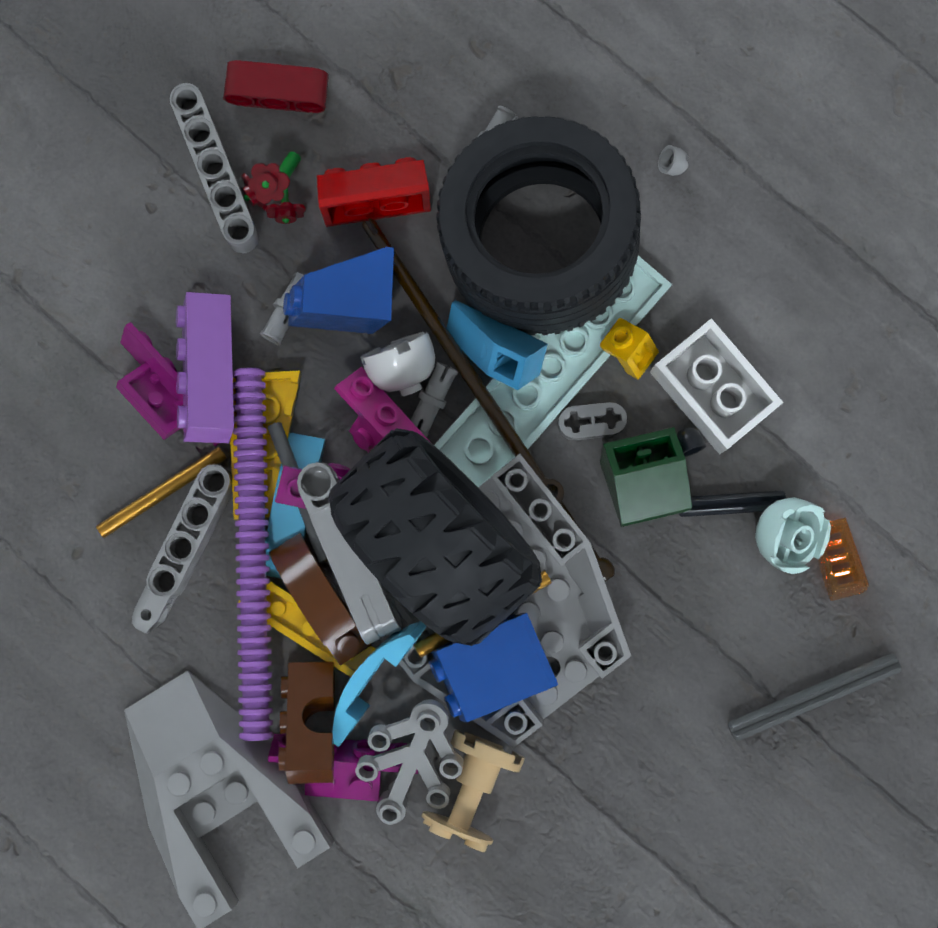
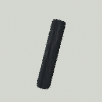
[679,491,786,517]

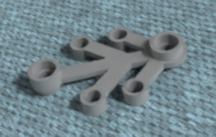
[355,699,464,825]

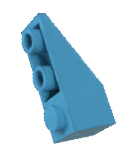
[447,300,548,390]

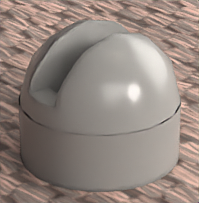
[658,145,689,176]

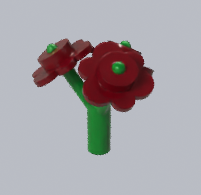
[241,151,306,224]

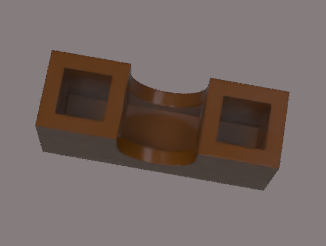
[278,662,335,784]

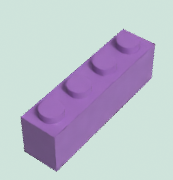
[176,292,234,443]

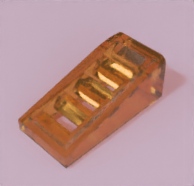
[818,517,869,601]

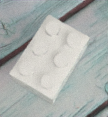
[650,318,784,455]

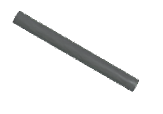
[267,422,328,563]

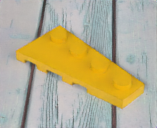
[230,370,301,520]

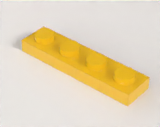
[238,581,376,677]

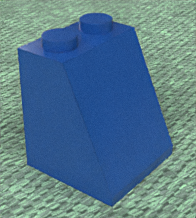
[283,247,394,334]
[429,613,558,723]

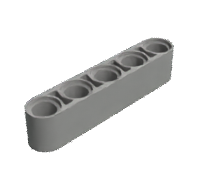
[170,83,259,253]

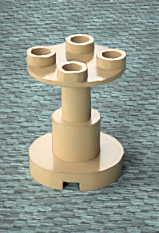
[421,729,525,852]

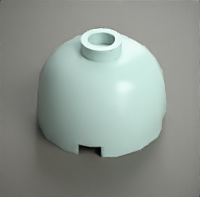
[755,497,831,574]

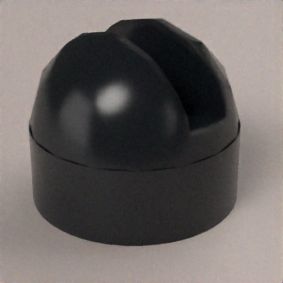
[677,427,706,457]

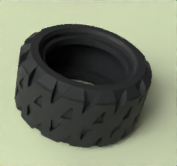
[329,428,542,646]

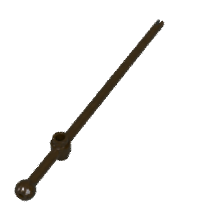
[362,218,615,582]

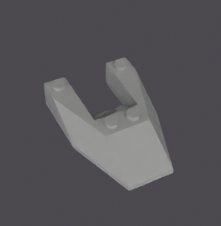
[124,670,334,928]

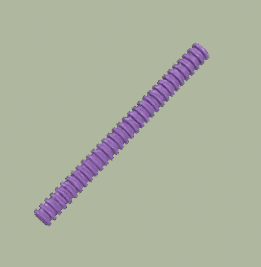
[233,368,273,741]

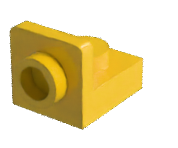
[600,318,659,380]

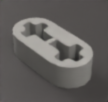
[558,402,627,440]

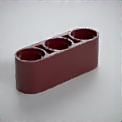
[223,60,329,113]

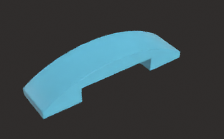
[265,433,326,579]
[332,621,427,747]

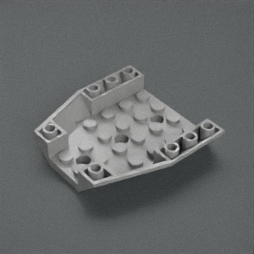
[380,454,632,748]

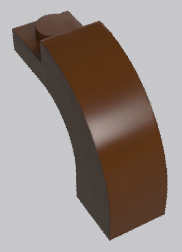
[269,533,372,666]

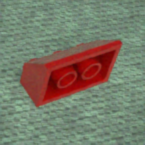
[317,157,431,227]

